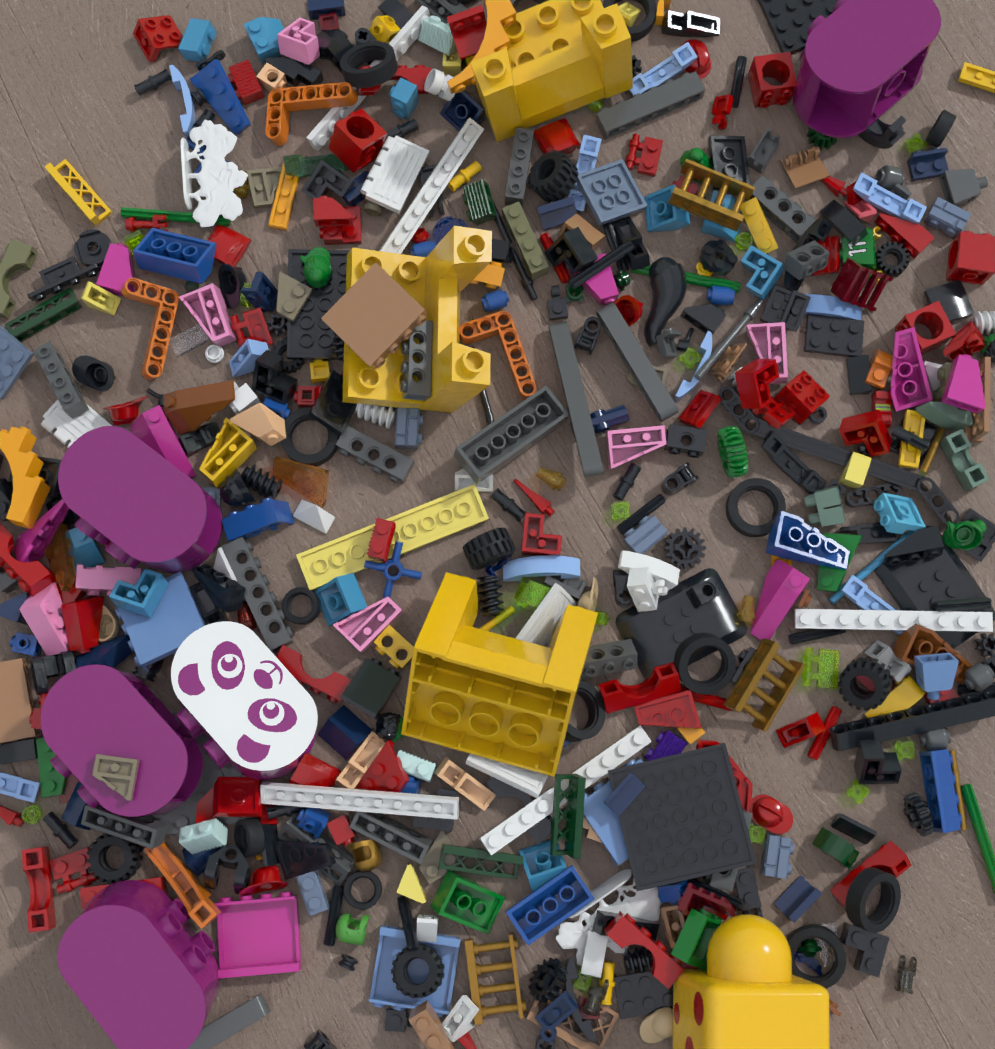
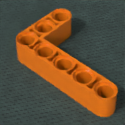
[265,82,358,146]
[121,278,179,381]
[460,311,536,400]

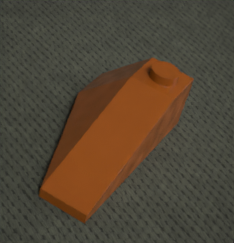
[163,380,235,435]
[892,624,973,684]

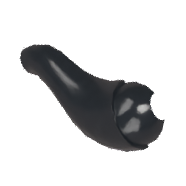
[644,257,687,347]

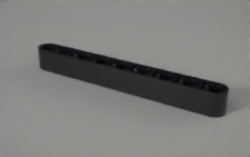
[829,689,995,751]

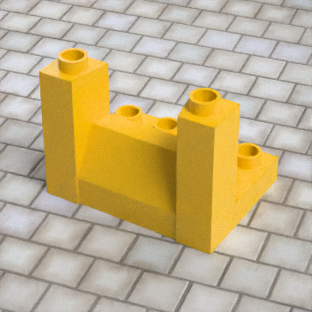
[465,0,633,142]
[342,226,492,413]
[401,572,598,777]

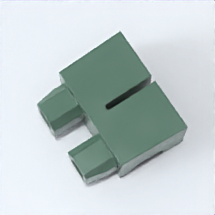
[805,485,846,527]

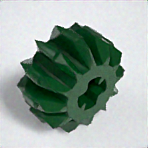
[806,127,837,151]

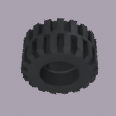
[528,150,578,203]
[462,528,516,570]
[838,657,893,711]
[86,833,143,884]
[391,945,445,998]

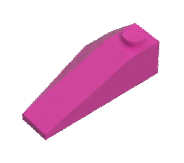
[890,327,933,411]
[129,405,197,479]
[14,499,70,562]
[750,559,810,641]

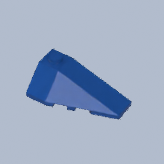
[766,511,850,570]

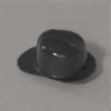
[218,264,247,309]
[72,355,116,392]

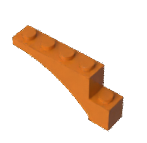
[143,841,221,929]

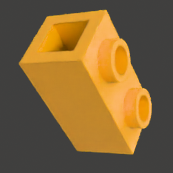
[470,261,505,289]

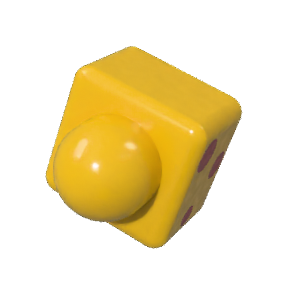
[673,914,830,1049]

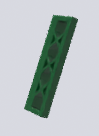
[4,287,82,342]
[550,774,586,859]
[438,844,523,880]

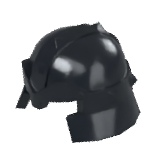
[220,469,256,507]

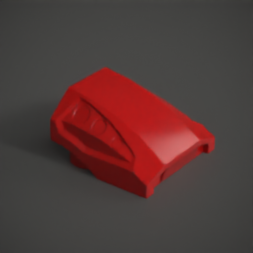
[534,118,581,155]
[208,225,251,267]
[943,320,985,362]
[289,753,342,787]

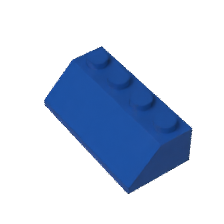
[133,228,217,284]
[919,749,962,833]
[505,865,595,945]

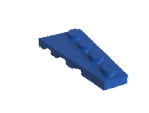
[190,59,251,134]

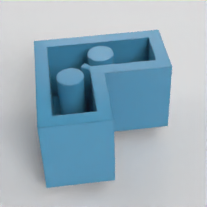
[741,245,785,301]
[109,569,169,618]

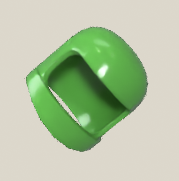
[336,913,370,946]

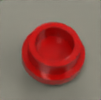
[411,228,429,243]

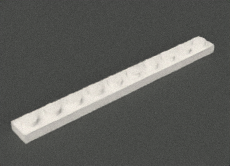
[306,5,431,151]
[379,118,484,254]
[794,609,993,632]
[479,725,652,856]
[260,782,459,820]

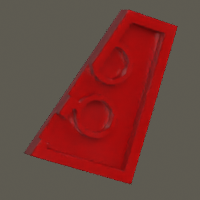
[634,690,702,729]

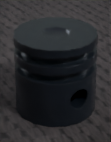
[133,659,164,682]

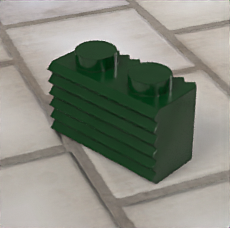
[462,179,497,225]

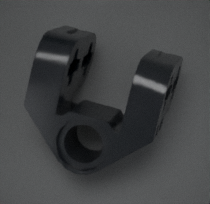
[29,650,76,695]
[204,845,250,894]

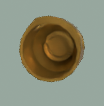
[347,839,382,871]

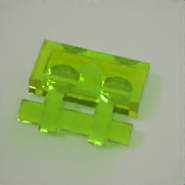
[801,647,840,690]

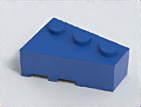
[221,498,295,541]

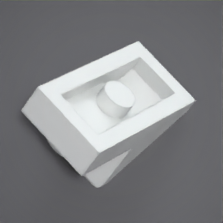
[416,914,439,942]
[442,995,480,1042]

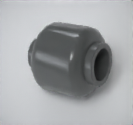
[875,165,905,191]
[964,663,995,692]
[919,728,951,751]

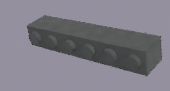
[596,71,705,140]

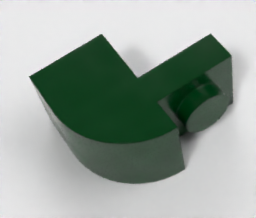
[812,827,860,870]

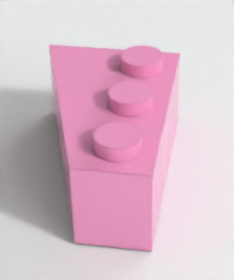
[333,597,403,654]

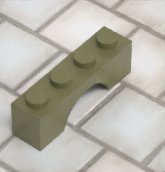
[502,202,549,281]
[0,239,38,319]

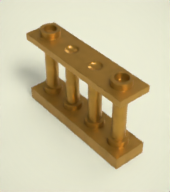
[668,159,755,232]
[723,638,805,732]
[464,932,527,1025]

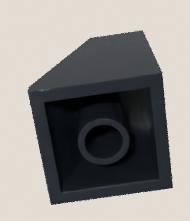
[340,658,401,719]

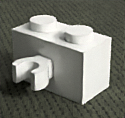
[229,382,260,415]
[627,567,668,612]

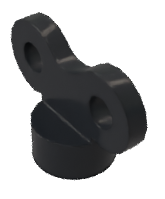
[196,50,226,71]

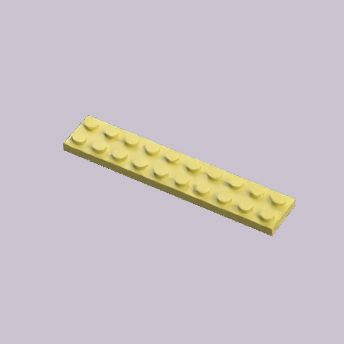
[296,484,489,591]

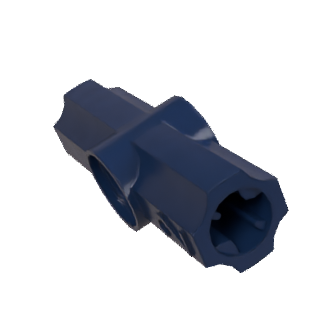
[570,405,629,435]

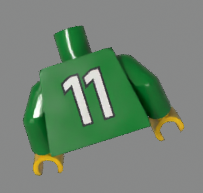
[840,226,884,284]

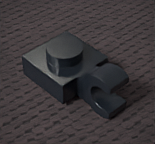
[547,285,568,320]
[384,1008,413,1032]

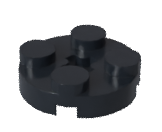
[74,229,112,267]
[700,239,738,276]

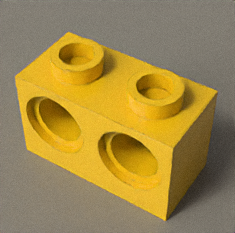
[374,625,414,669]

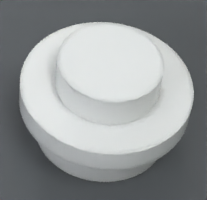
[205,344,224,363]

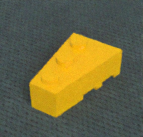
[199,417,257,489]

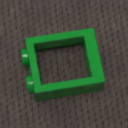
[671,908,723,971]

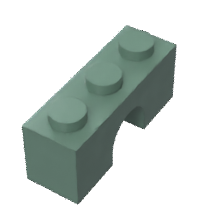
[940,429,990,492]

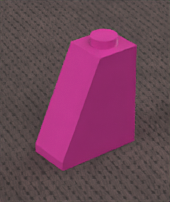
[96,243,135,297]
[569,253,619,305]
[941,354,986,414]

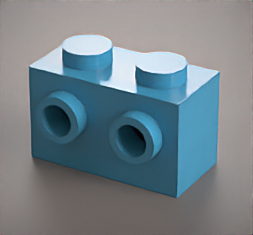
[178,18,217,62]
[389,78,419,121]

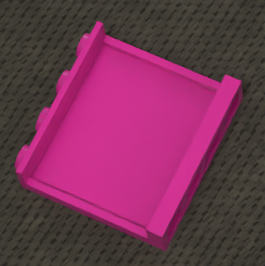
[214,891,302,979]

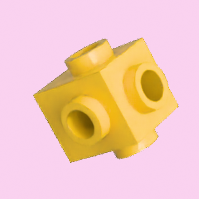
[369,15,401,44]

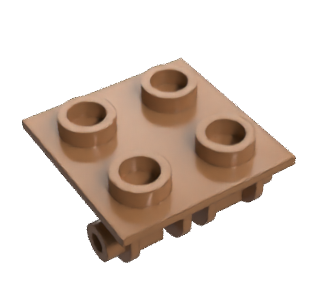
[780,146,829,189]
[707,343,747,382]

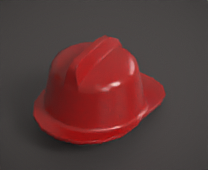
[681,39,711,79]
[613,295,644,327]
[103,396,148,425]
[750,794,793,834]
[239,866,287,896]

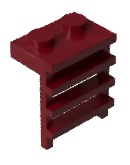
[830,258,893,311]
[677,882,738,918]

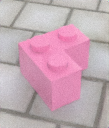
[277,18,320,65]

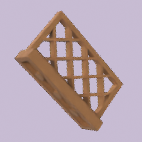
[963,357,991,443]
[525,984,619,1049]

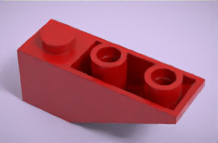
[874,213,935,259]

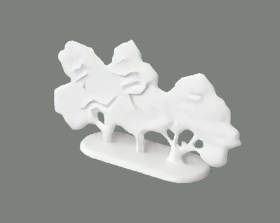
[181,119,248,227]
[555,869,662,966]

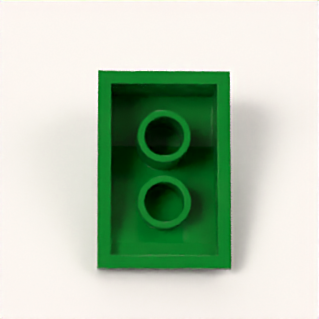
[430,870,505,934]

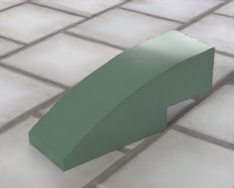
[916,401,973,431]

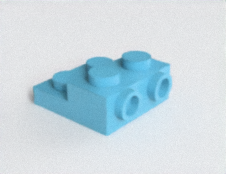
[873,493,926,534]

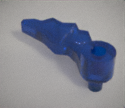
[485,555,512,577]
[794,952,822,976]

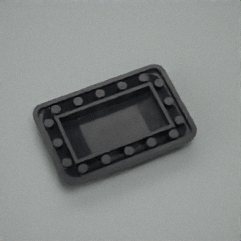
[874,526,995,649]
[615,568,747,680]

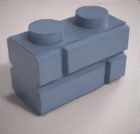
[924,197,971,237]
[395,408,424,450]
[623,515,668,554]
[760,834,794,879]
[296,870,330,916]

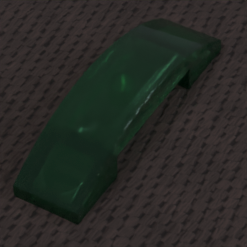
[283,154,350,177]

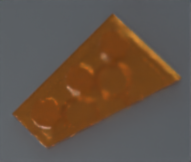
[272,456,329,508]
[45,524,76,592]

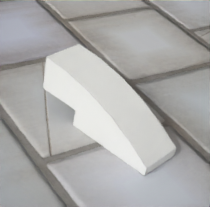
[618,550,680,590]

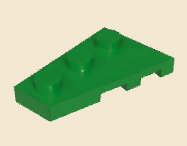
[817,533,863,592]
[36,737,67,798]

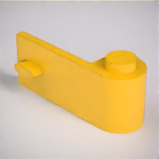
[865,675,925,718]

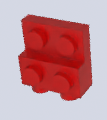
[319,204,362,245]

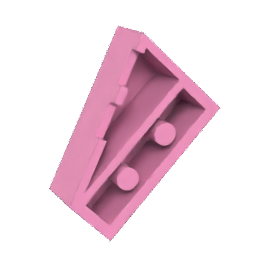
[179,283,237,346]
[746,322,788,384]
[605,425,666,470]
[76,564,144,596]
[19,582,69,656]

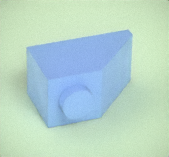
[229,339,269,377]

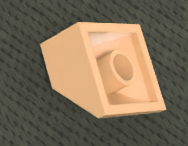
[230,402,286,446]

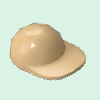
[578,577,599,612]
[99,605,120,642]
[639,1007,673,1043]

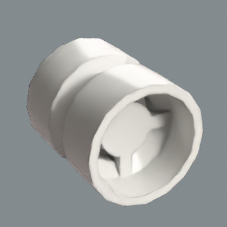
[424,68,456,101]

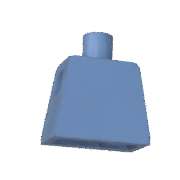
[914,653,959,700]

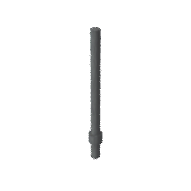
[694,299,764,380]

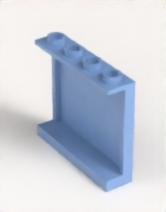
[115,571,205,673]
[583,758,643,866]
[368,925,461,1017]

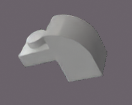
[864,640,912,682]

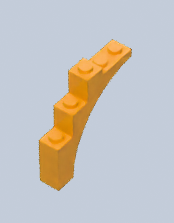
[447,0,516,94]
[0,426,51,530]

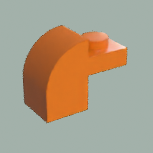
[864,349,893,389]

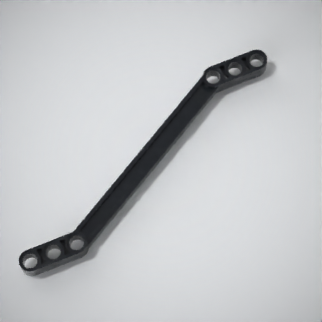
[718,386,959,524]

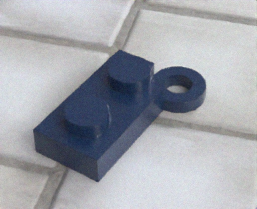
[535,990,579,1042]

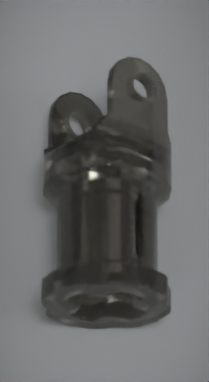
[895,955,917,994]
[582,977,609,1016]

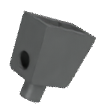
[939,169,988,207]

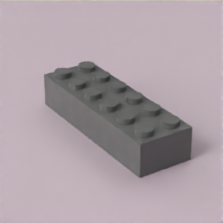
[454,386,570,485]

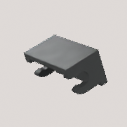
[748,127,780,174]
[543,575,587,601]

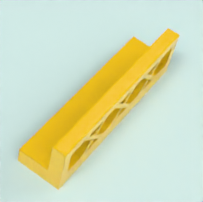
[45,159,112,227]

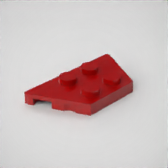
[355,740,409,793]

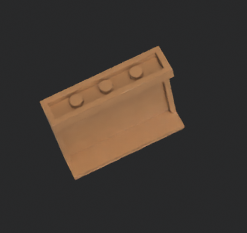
[321,262,428,370]
[0,658,40,743]

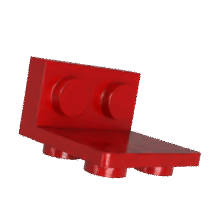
[447,4,487,60]
[133,15,183,63]
[774,370,830,425]

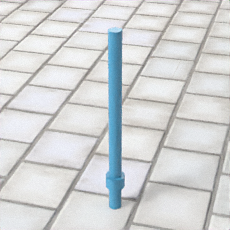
[828,530,916,605]

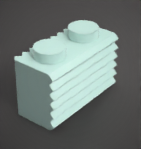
[418,16,457,55]
[397,750,437,782]
[179,818,228,854]

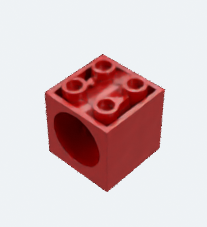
[748,52,797,108]
[328,108,387,173]
[946,231,995,285]
[895,301,956,355]

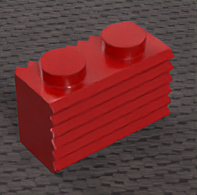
[227,59,264,105]
[367,518,396,562]

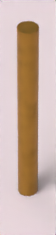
[919,426,946,476]
[949,750,968,830]

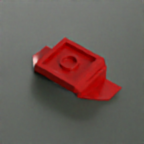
[196,777,277,825]

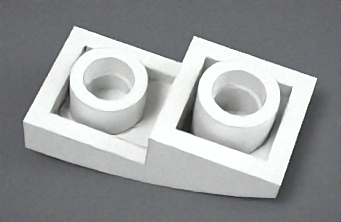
[581,931,608,978]

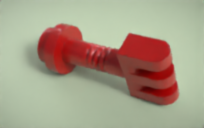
[125,215,168,232]

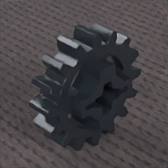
[664,527,706,570]
[903,793,934,837]
[528,957,568,1003]

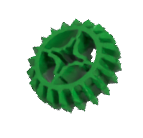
[717,426,748,478]

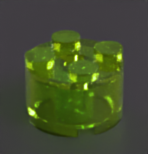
[514,577,550,612]

